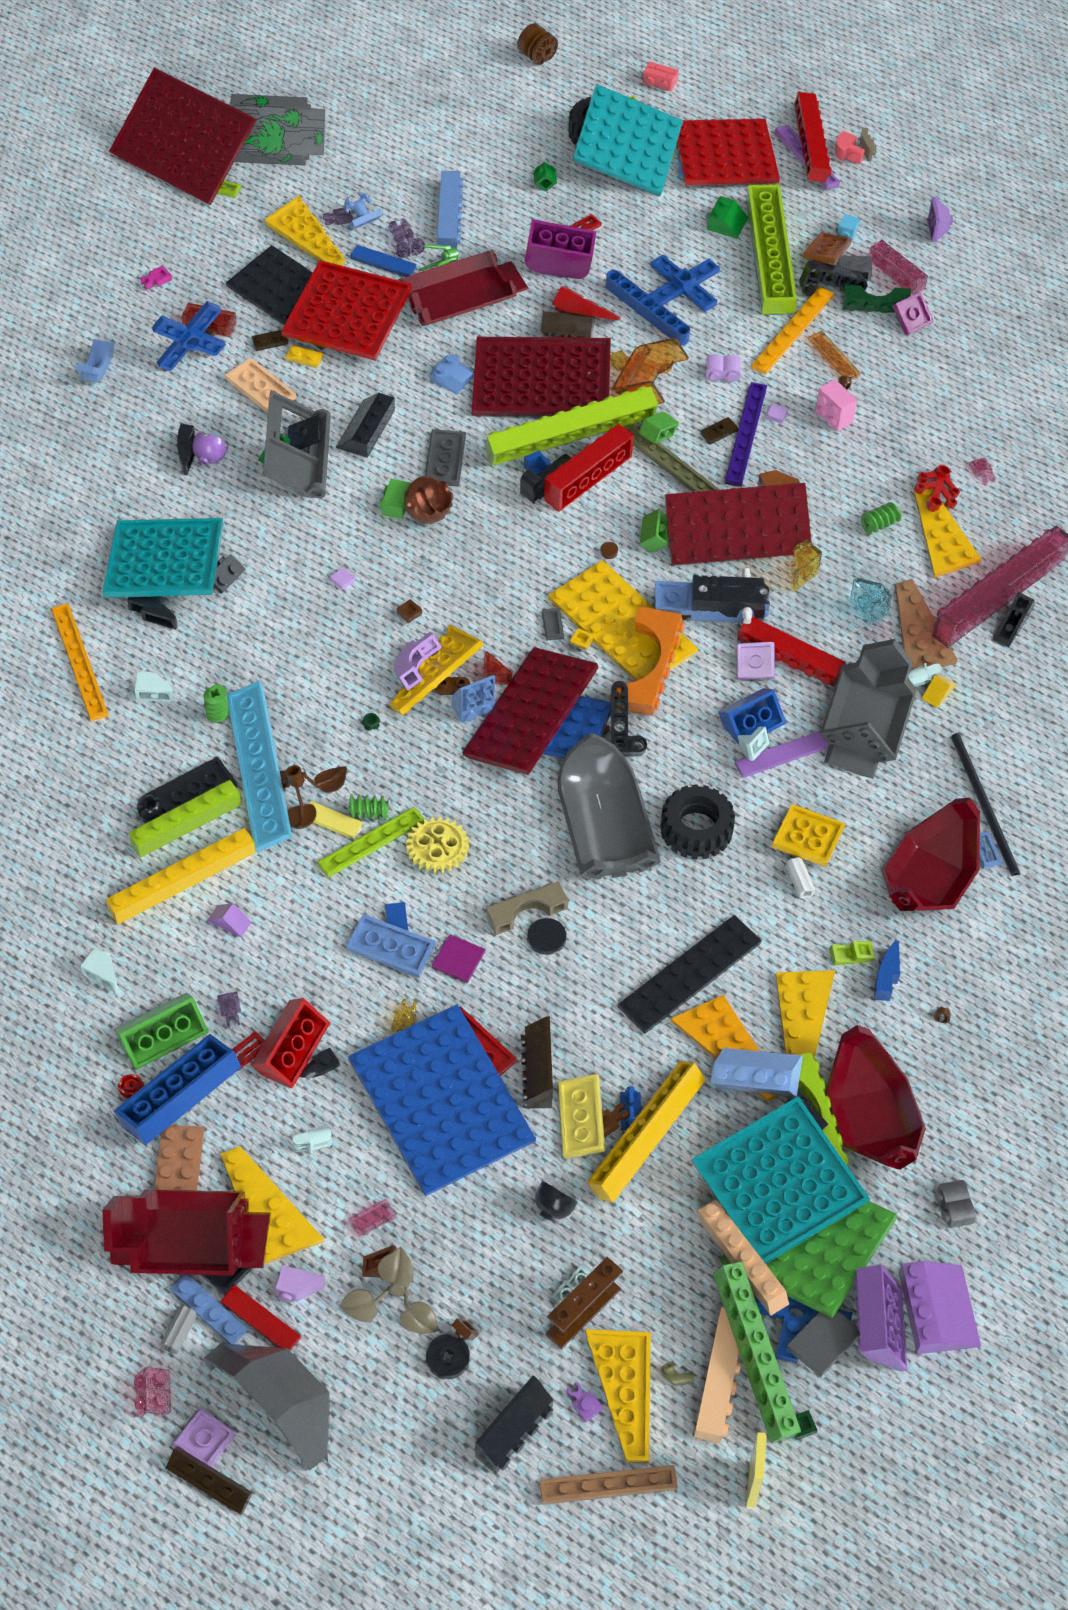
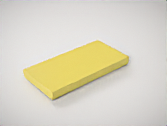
[558,1074,605,1158]
[746,1432,767,1508]

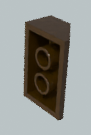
[541,311,595,338]

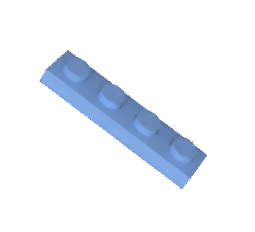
[170,1274,247,1344]

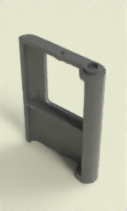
[263,390,331,498]

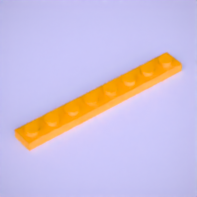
[751,286,834,375]

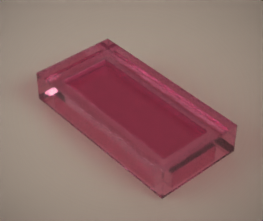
[348,1198,396,1238]

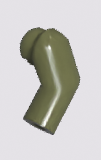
[662,1363,693,1386]

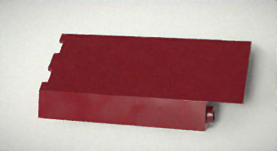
[398,250,529,326]

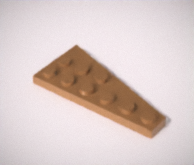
[895,579,958,670]

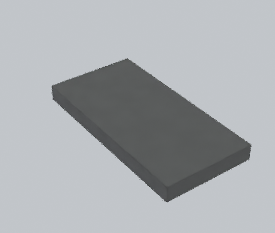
[425,429,466,487]

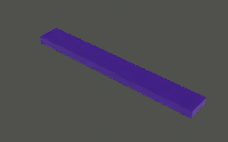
[725,382,767,487]

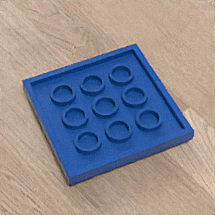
[543,696,611,759]

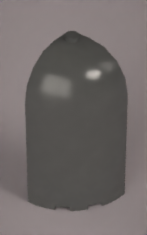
[557,733,661,879]

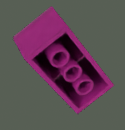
[525,219,597,279]

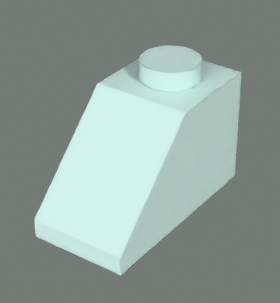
[135,672,174,701]
[81,948,118,992]

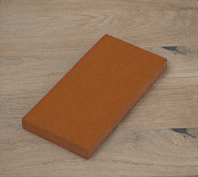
[803,232,852,265]

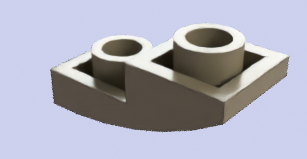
[860,127,876,161]

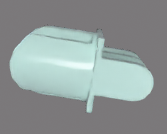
[908,663,942,687]
[293,1126,332,1154]

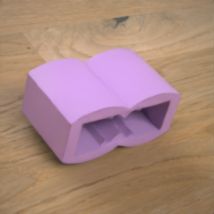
[706,354,740,382]

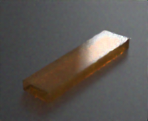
[808,331,861,380]

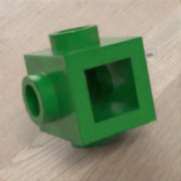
[533,162,557,191]

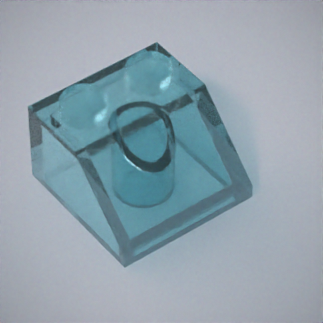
[850,578,892,626]

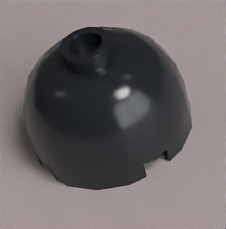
[535,1181,578,1221]

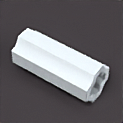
[786,857,815,899]

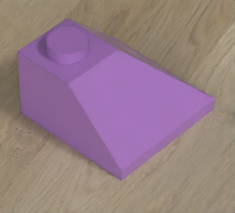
[927,197,953,242]

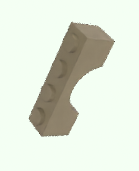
[486,881,568,936]

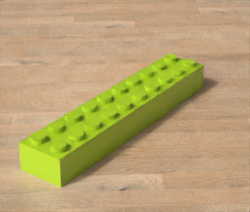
[746,185,797,314]
[485,386,658,466]

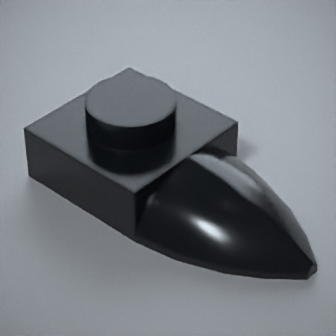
[299,1048,340,1078]

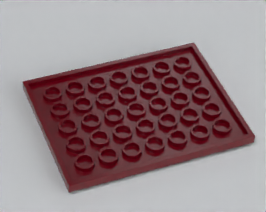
[109,67,257,205]
[472,336,611,417]

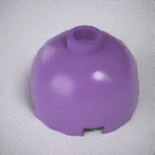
[192,432,229,465]

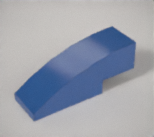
[874,940,900,1001]

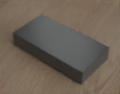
[542,608,564,641]

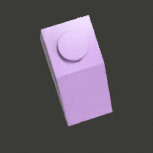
[275,1265,325,1303]

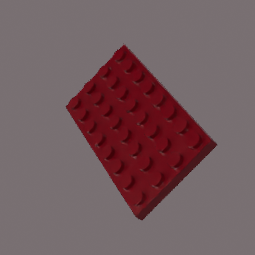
[664,483,813,566]
[462,647,599,775]

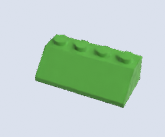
[114,992,209,1070]

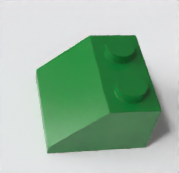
[707,196,749,239]

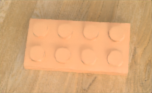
[225,358,296,413]

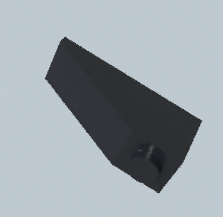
[992,592,1035,648]

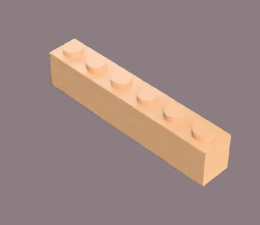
[698,1200,789,1316]
[694,1307,741,1443]

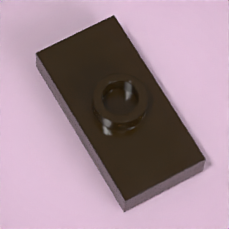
[700,417,738,445]

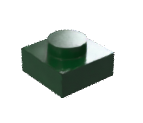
[795,1410,818,1441]

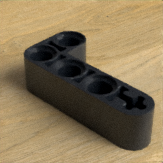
[799,260,868,296]
[520,454,572,504]
[610,681,647,756]

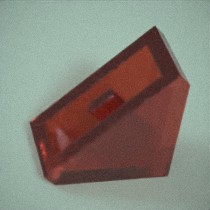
[484,651,513,685]

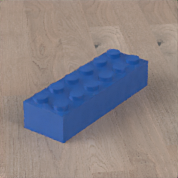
[114,1034,241,1146]

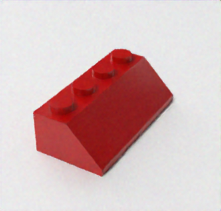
[251,998,330,1088]

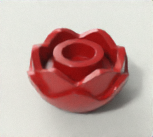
[118,1074,144,1099]

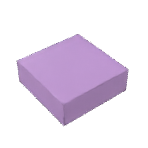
[766,403,788,423]
[330,567,356,590]

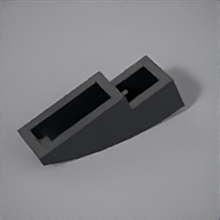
[177,423,195,476]
[127,597,178,630]

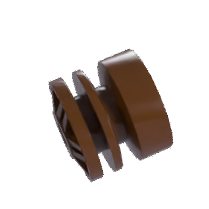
[517,23,558,65]

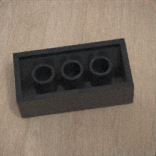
[336,393,395,458]
[475,1375,554,1473]

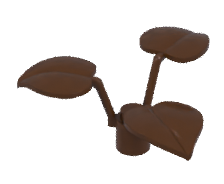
[279,765,347,829]

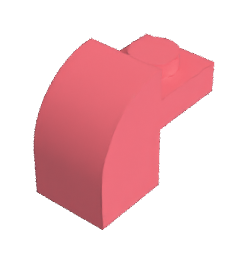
[835,131,865,164]

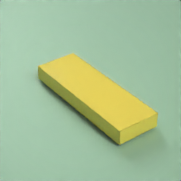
[309,801,362,839]

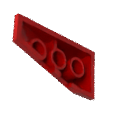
[552,286,621,321]

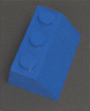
[718,688,786,746]

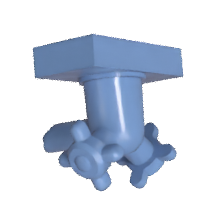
[344,192,383,231]

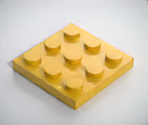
[772,804,846,867]

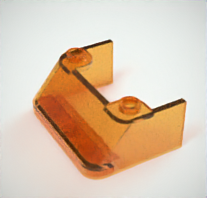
[613,337,689,404]

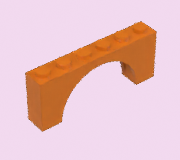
[609,606,685,716]

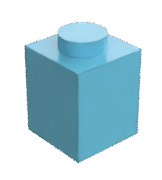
[837,214,860,241]

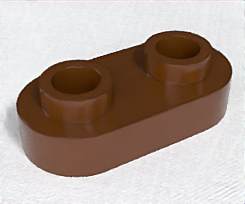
[434,677,471,695]

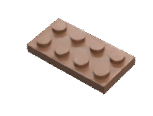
[154,1125,205,1191]

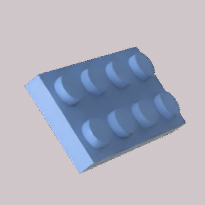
[346,914,436,978]

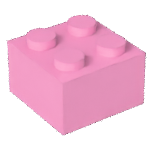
[815,379,857,431]

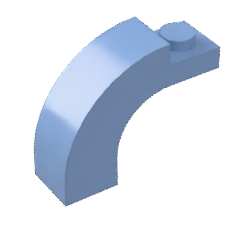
[76,339,115,382]

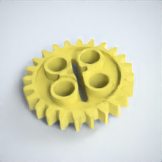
[406,816,469,874]

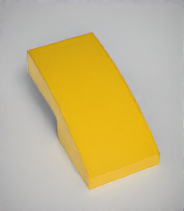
[570,628,594,650]

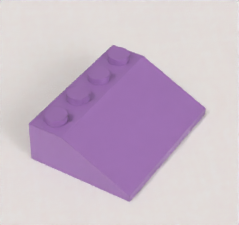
[899,1261,981,1354]
[854,1265,908,1371]

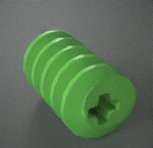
[861,502,901,535]
[203,684,229,722]
[349,794,389,820]

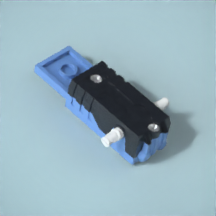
[655,568,770,624]

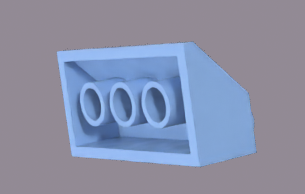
[711,1048,803,1097]

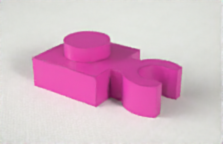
[140,265,172,290]

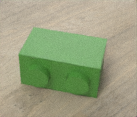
[639,411,679,444]
[379,479,411,519]
[640,509,668,553]

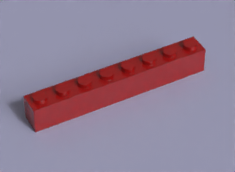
[794,91,832,183]

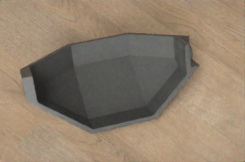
[204,1343,330,1471]

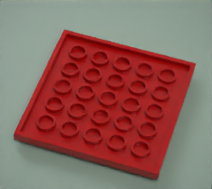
[676,118,780,185]
[281,260,413,361]

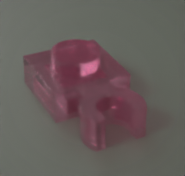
[968,457,996,485]

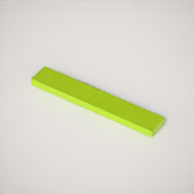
[317,807,424,878]

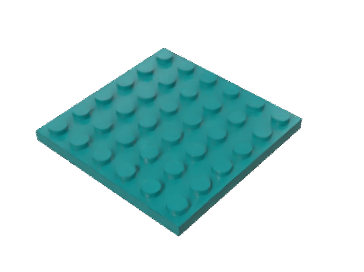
[572,84,683,196]
[102,518,224,598]
[691,1096,870,1264]

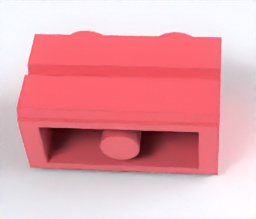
[643,62,679,91]

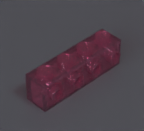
[869,240,928,295]

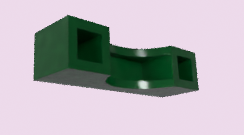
[843,285,911,313]

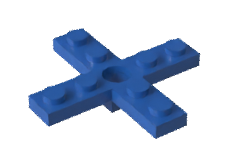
[648,255,720,312]
[151,301,226,371]
[753,1293,853,1364]

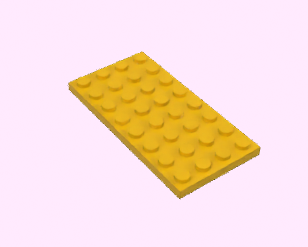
[548,560,698,681]

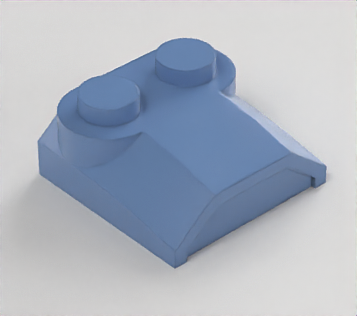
[430,354,474,395]

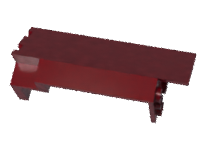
[102,1189,271,1275]

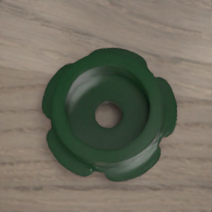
[362,713,380,730]

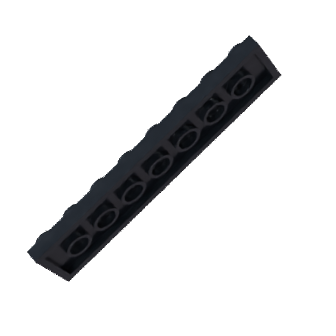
[618,915,762,1034]

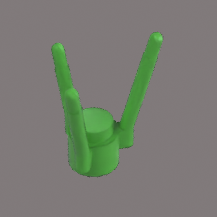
[419,244,458,271]

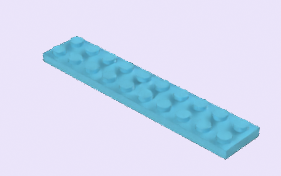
[227,681,292,852]

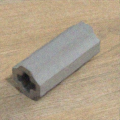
[160,1305,197,1354]

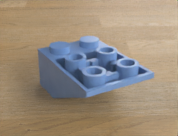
[451,675,495,723]

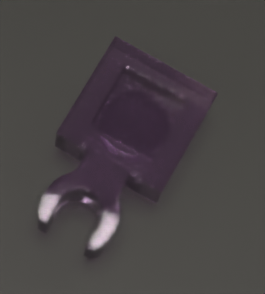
[323,207,353,225]
[217,991,241,1028]

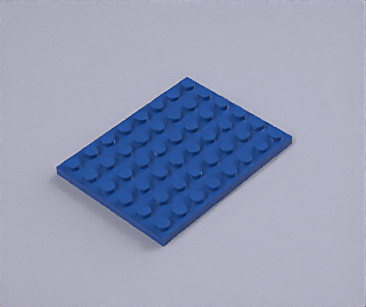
[348,1004,536,1197]

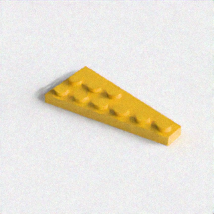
[914,489,982,578]
[389,624,483,715]
[775,970,835,1059]
[585,1329,651,1464]

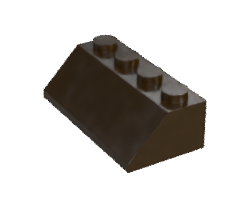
[521,1016,553,1109]

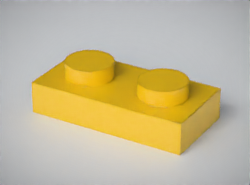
[286,345,324,368]

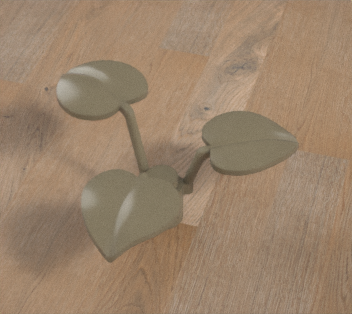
[341,1247,439,1334]

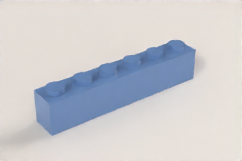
[437,171,463,249]

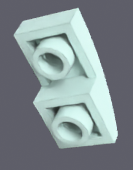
[551,1265,590,1304]

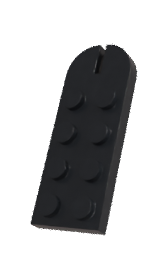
[137,756,238,824]

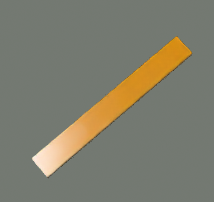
[51,603,109,721]

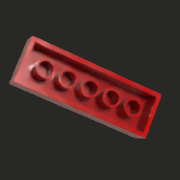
[544,424,634,512]

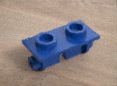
[620,1086,641,1130]

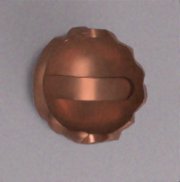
[404,476,453,524]

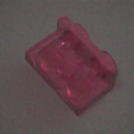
[134,1367,171,1417]

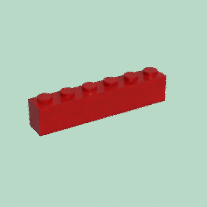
[737,616,846,687]

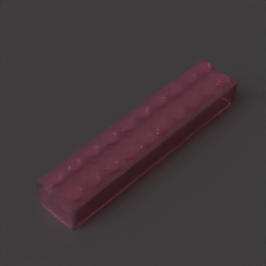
[932,525,1068,648]

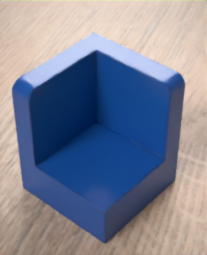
[524,450,551,474]

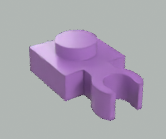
[567,1382,603,1423]

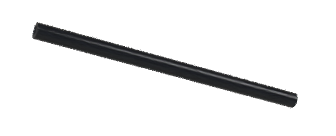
[951,733,1020,876]

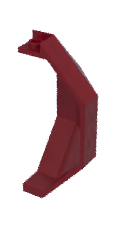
[881,797,980,911]
[825,1025,926,1170]

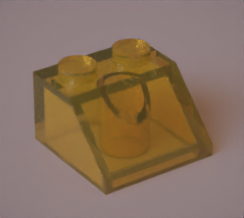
[791,540,822,592]

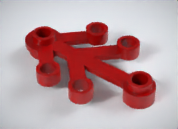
[914,465,960,512]

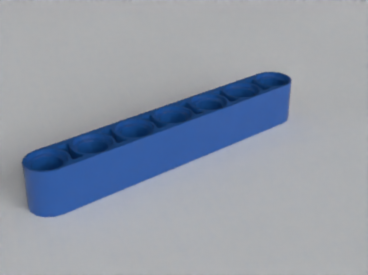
[606,270,690,345]

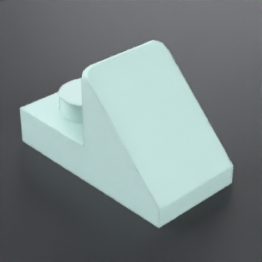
[738,727,769,761]

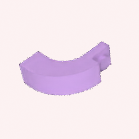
[394,631,442,690]

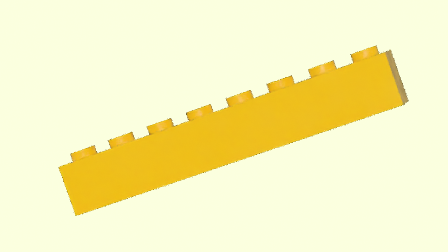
[106,828,256,925]
[587,1060,706,1203]

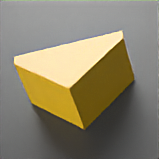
[922,674,957,708]

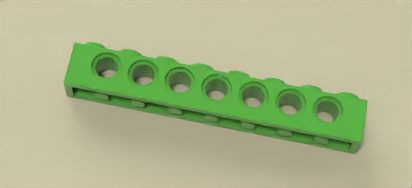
[713,1261,801,1444]

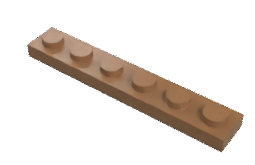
[540,1465,678,1505]

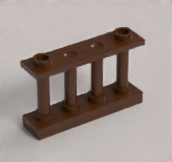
[546,1257,623,1350]

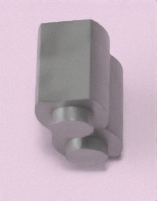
[935,1180,976,1228]

